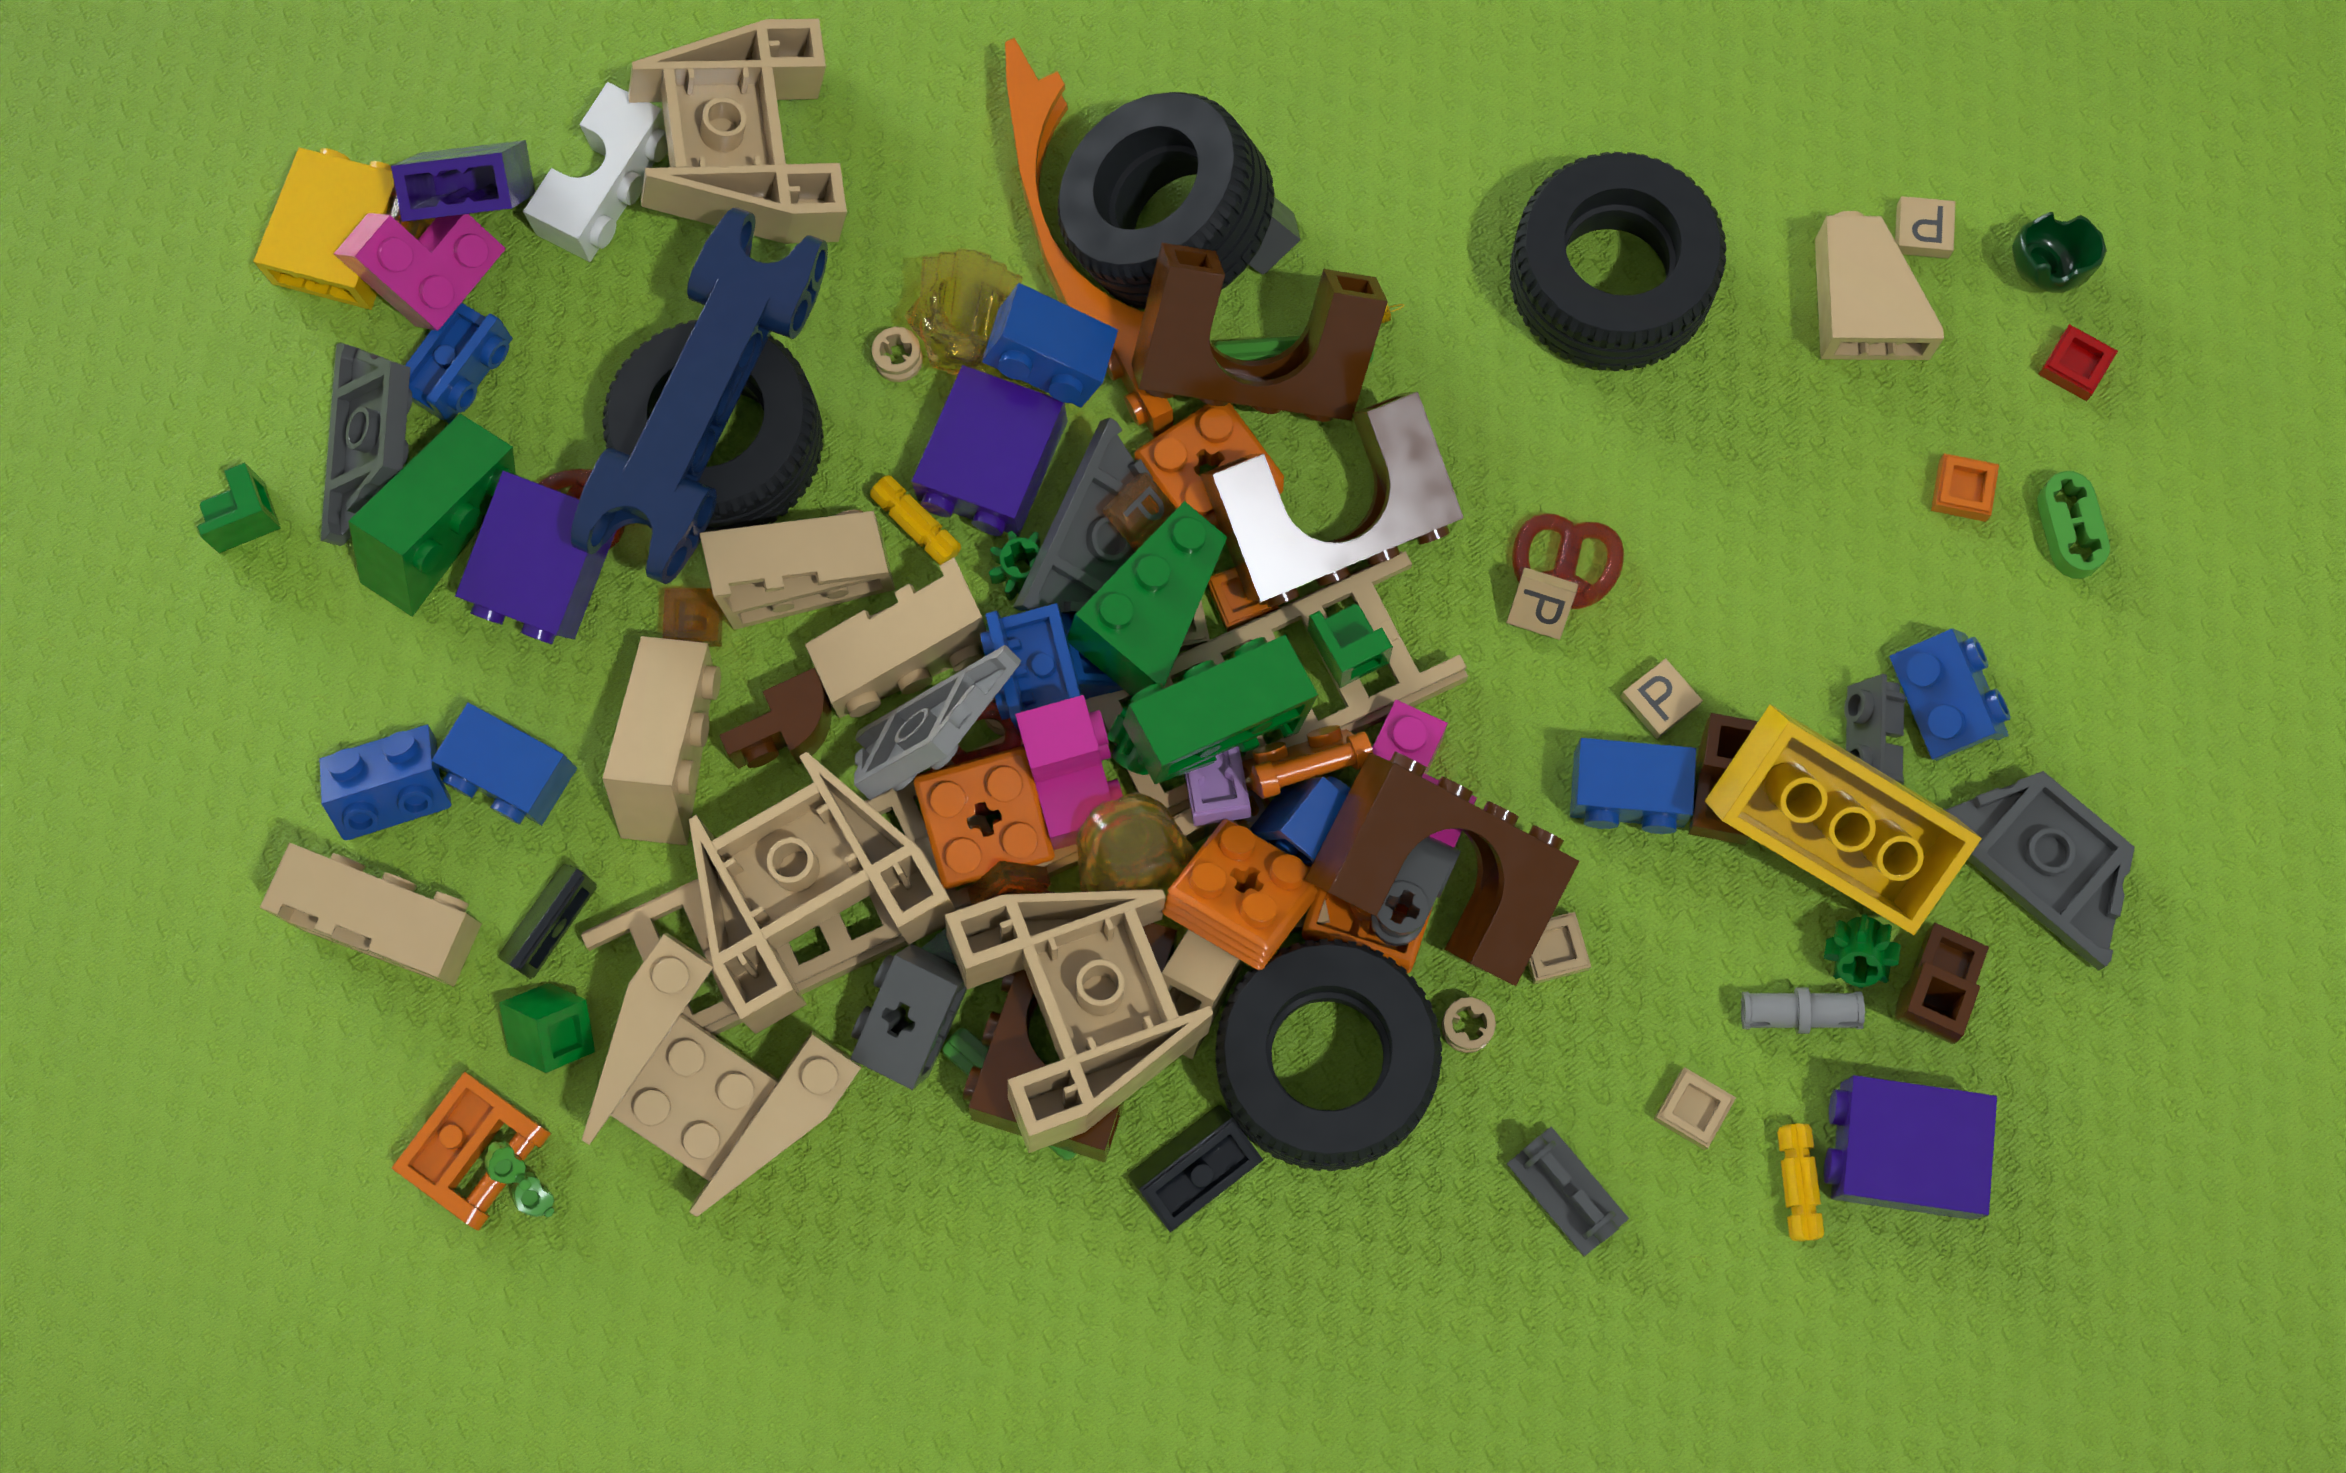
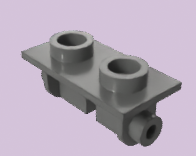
[1844,674,1905,785]
[1506,1127,1629,1257]

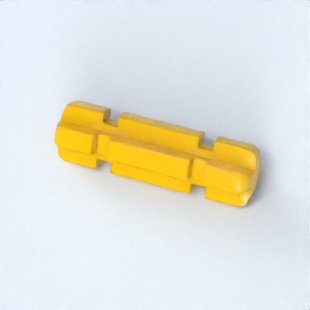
[870,475,961,565]
[1777,1123,1824,1242]

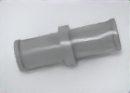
[1741,987,1865,1034]

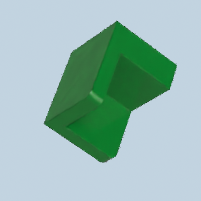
[197,462,281,553]
[1308,604,1393,688]
[499,983,595,1073]

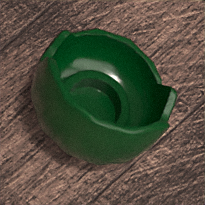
[2012,212,2107,293]

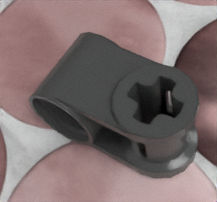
[1371,836,1461,946]

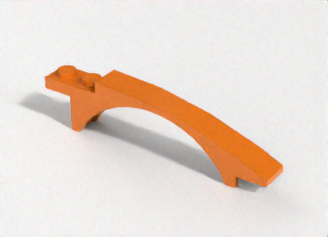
[1005,38,1173,438]

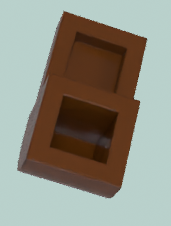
[719,668,832,769]
[1688,713,1758,845]
[1895,922,1989,1044]

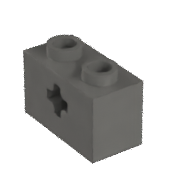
[850,944,967,1090]

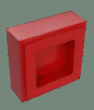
[2038,324,2118,401]

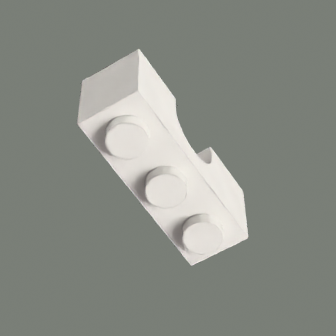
[523,82,668,262]

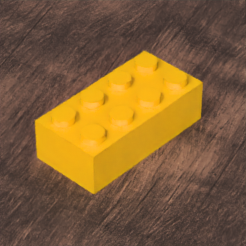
[1705,704,1982,935]

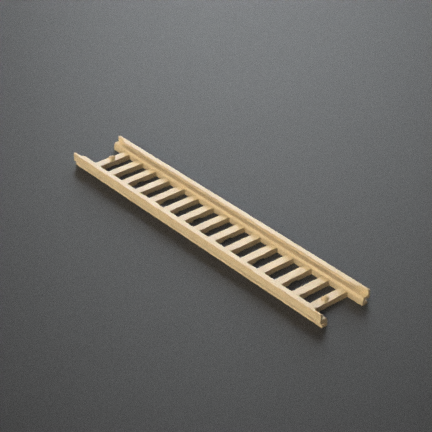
[581,551,1468,1036]

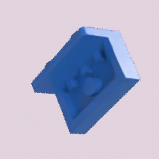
[405,303,513,424]
[980,603,1082,734]
[1889,628,2010,761]
[319,724,451,840]

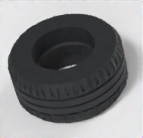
[1057,92,1275,309]
[1509,152,1726,371]
[602,320,824,532]
[1215,938,1442,1171]

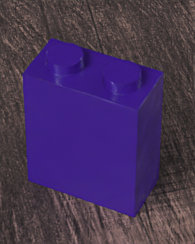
[391,140,535,222]
[911,365,1068,537]
[455,471,616,644]
[1824,1075,1997,1220]

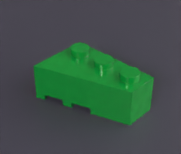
[348,413,516,617]
[1067,501,1227,697]
[1123,635,1318,784]

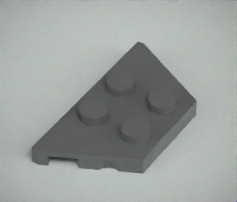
[320,342,412,546]
[1013,418,1173,614]
[1943,771,2135,971]

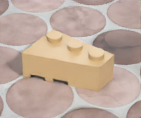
[699,510,895,630]
[805,557,986,718]
[602,636,721,845]
[260,842,482,987]

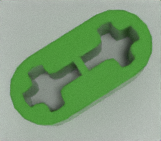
[2037,471,2110,579]

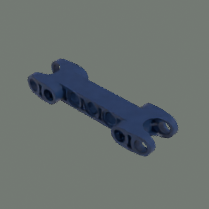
[571,207,828,584]

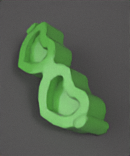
[485,1141,555,1218]

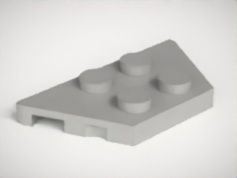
[854,645,1021,800]

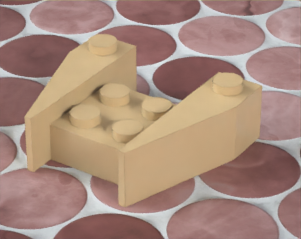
[628,19,847,244]
[689,752,956,1034]
[945,889,1213,1153]
[582,933,861,1217]

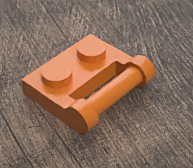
[1242,725,1374,799]
[391,1072,552,1231]

